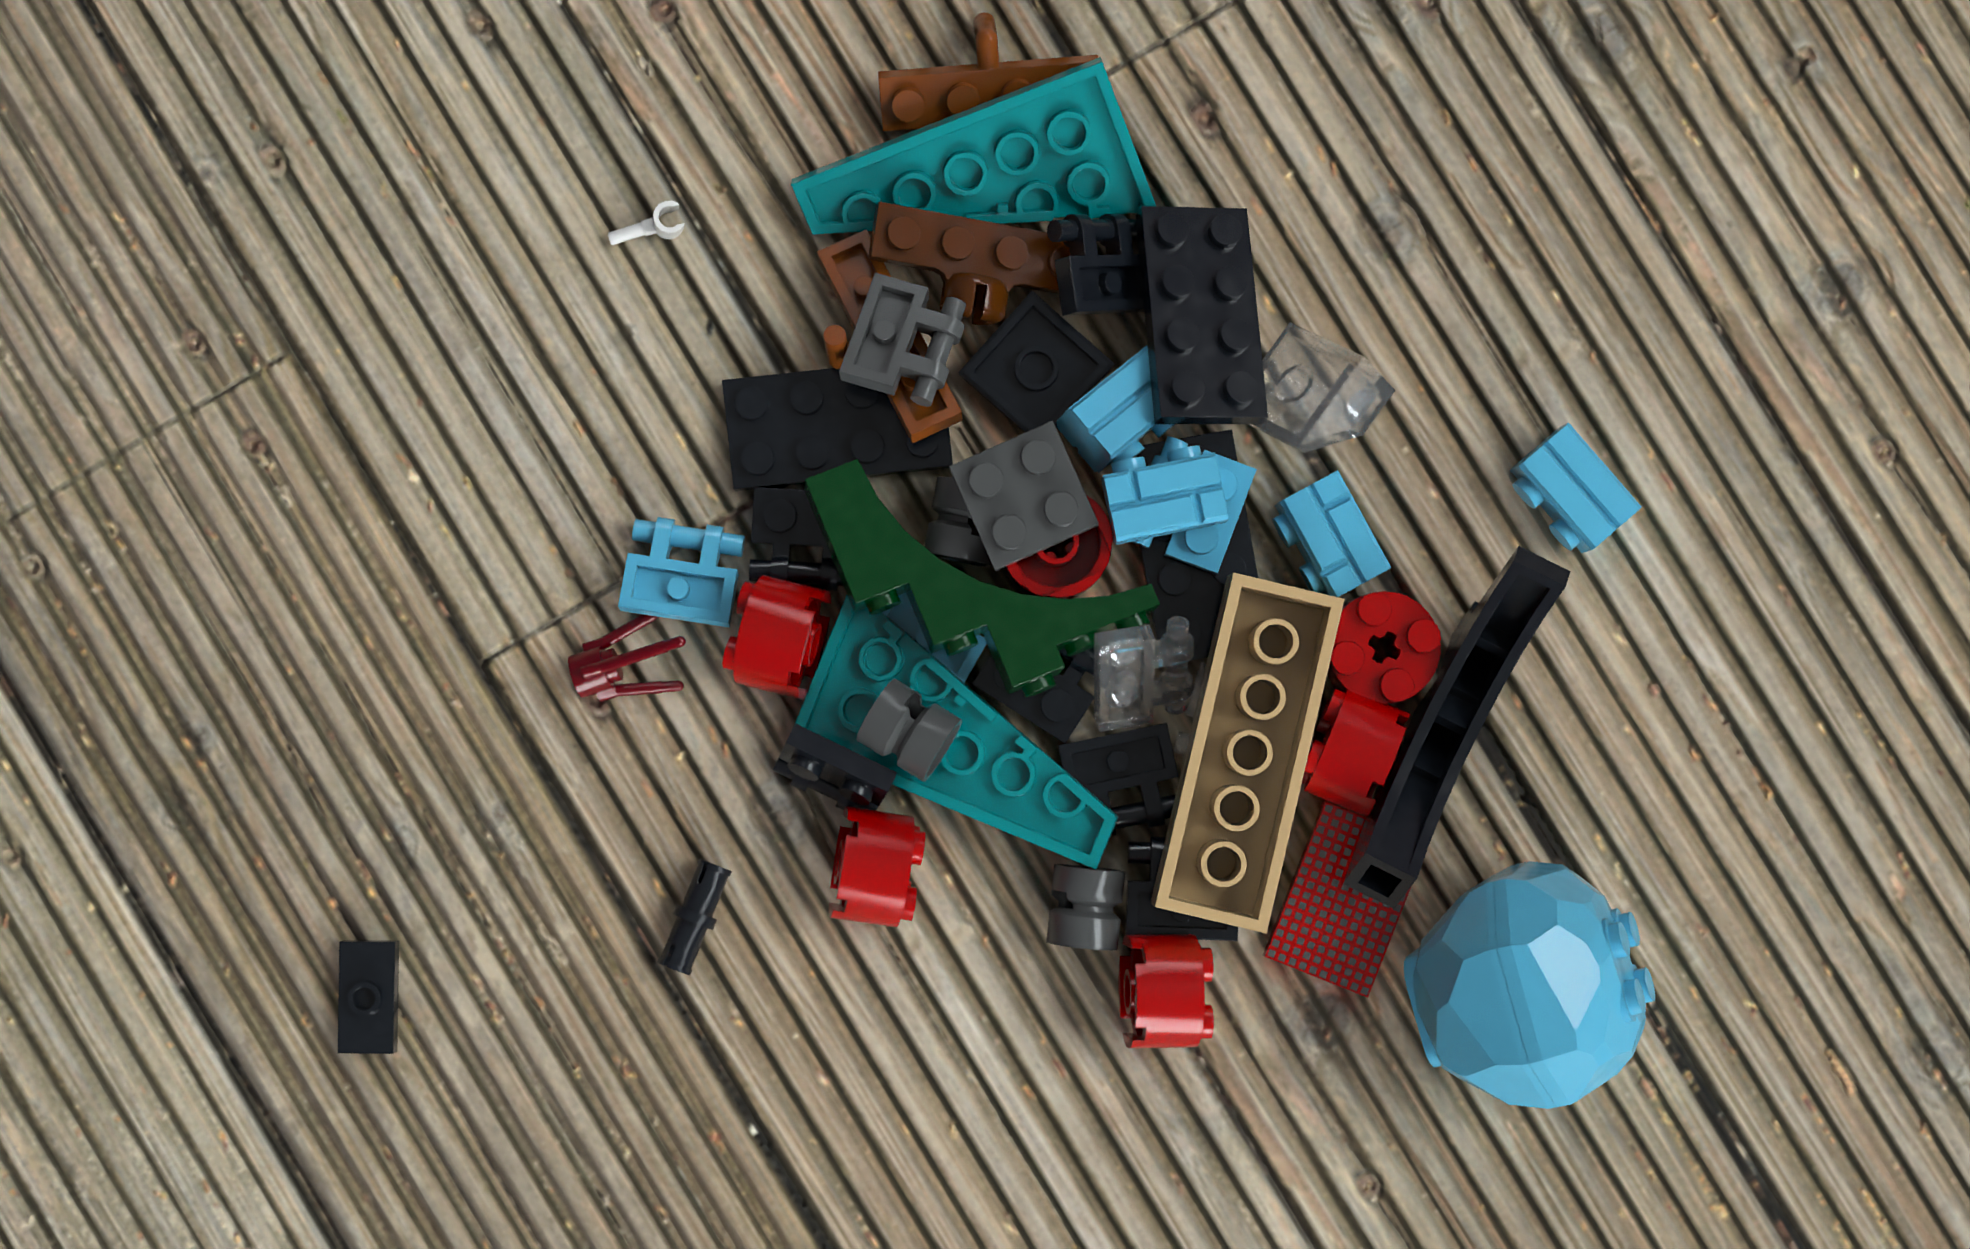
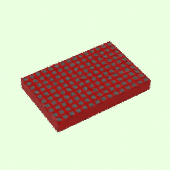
[1263,801,1412,998]

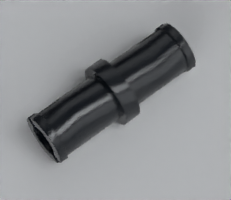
[657,858,732,975]

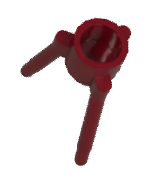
[568,614,686,702]

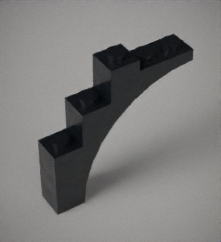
[1343,546,1571,909]

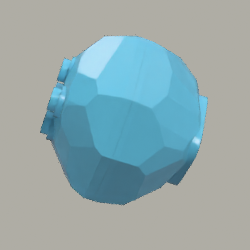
[1404,861,1655,1109]

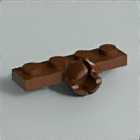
[868,202,1070,326]

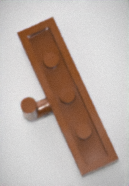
[878,12,1098,131]
[817,229,963,443]

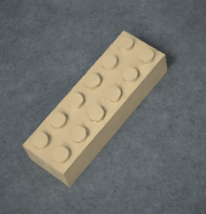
[1150,572,1345,934]

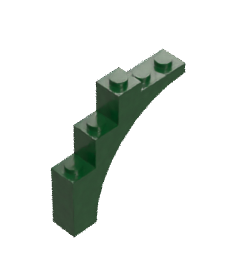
[804,459,1160,698]

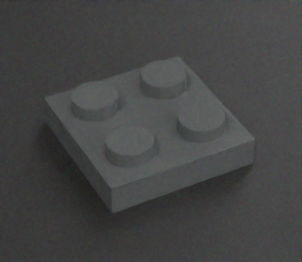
[949,421,1099,571]

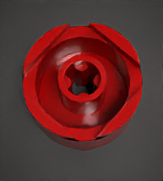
[1004,495,1113,599]
[722,575,831,700]
[1327,591,1441,704]
[1302,689,1410,817]
[829,806,926,927]
[1118,934,1214,1048]

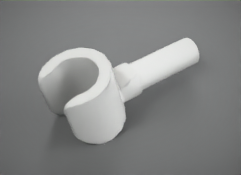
[608,200,685,245]

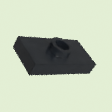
[338,940,399,1054]

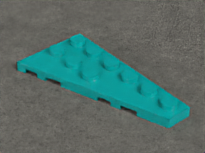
[791,57,1156,235]
[795,595,1119,870]

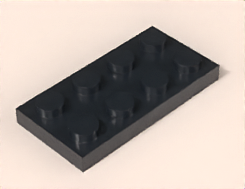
[1136,206,1268,424]
[722,368,953,491]
[1136,429,1258,666]

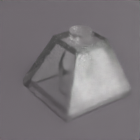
[1248,322,1395,453]

